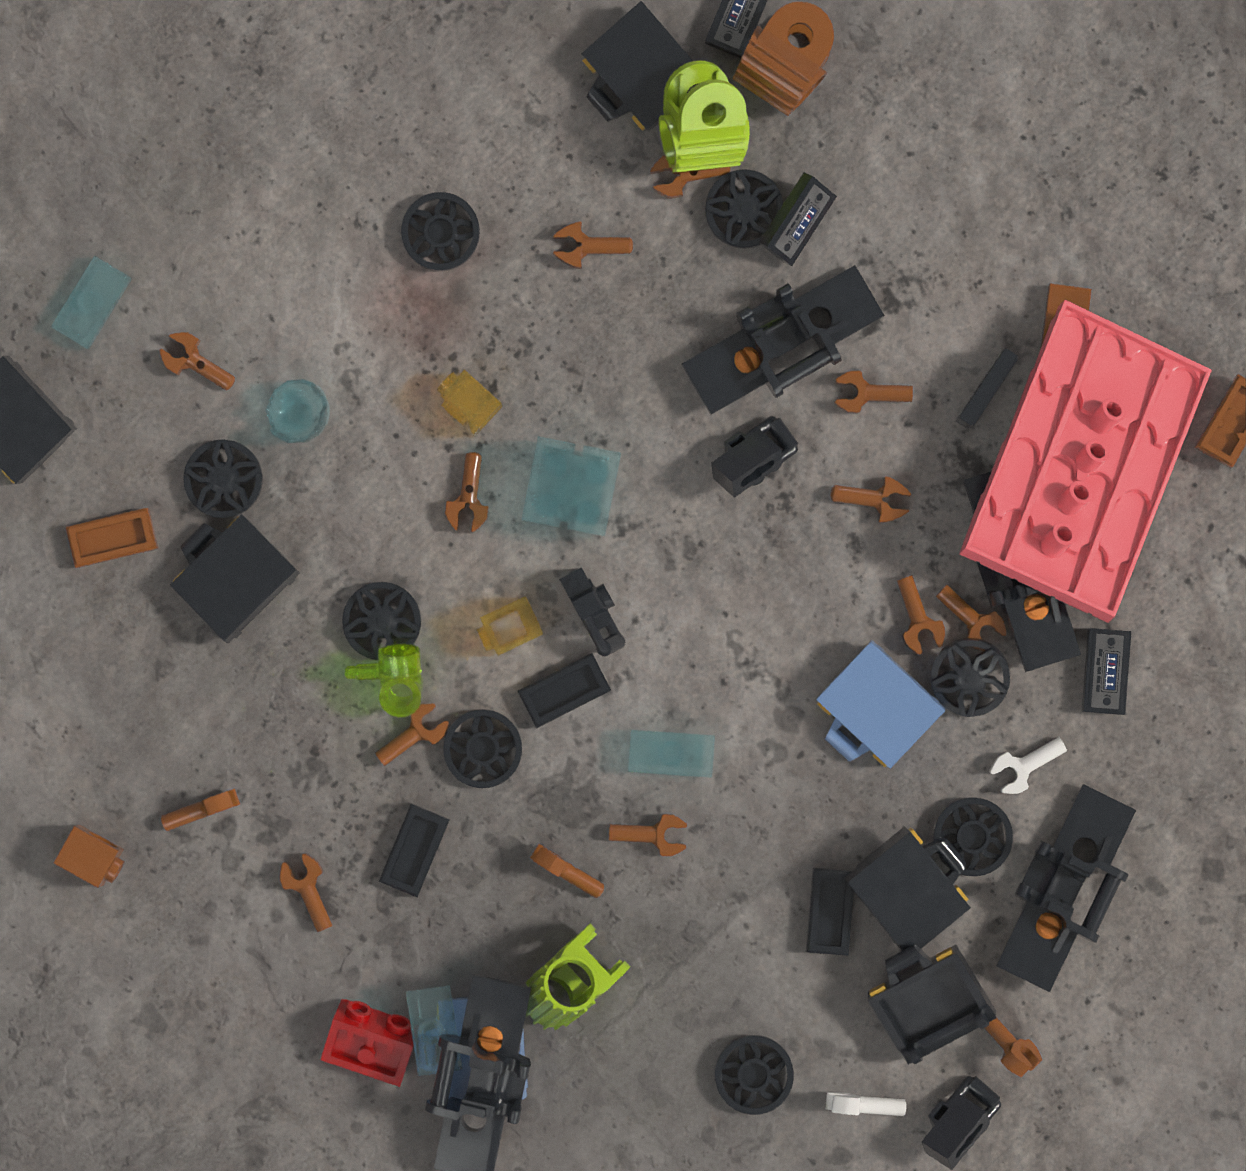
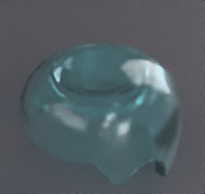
[265,379,330,443]

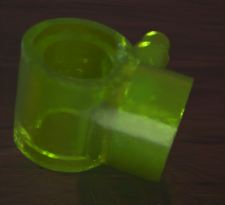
[345,644,424,717]

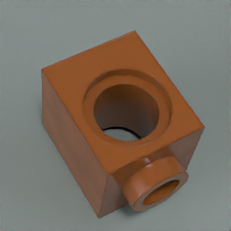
[54,825,125,888]

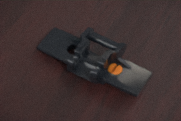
[681,265,885,415]
[963,471,1081,672]
[996,784,1136,992]
[425,974,532,1171]

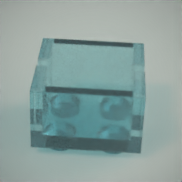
[521,436,621,538]

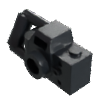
[711,416,798,498]
[559,567,625,657]
[921,1076,1001,1170]

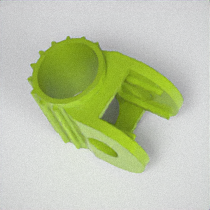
[659,61,750,172]
[525,923,631,1030]

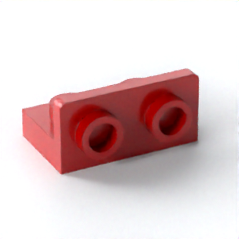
[320,999,421,1087]

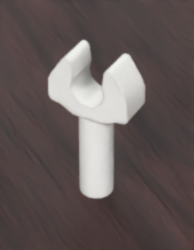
[989,737,1067,794]
[825,1092,906,1116]

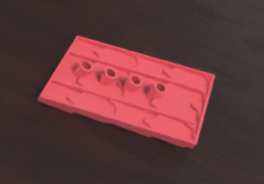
[959,300,1212,623]

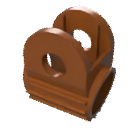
[733,2,834,116]

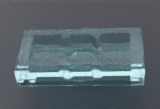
[51,256,132,350]
[628,730,715,778]
[406,985,462,1076]

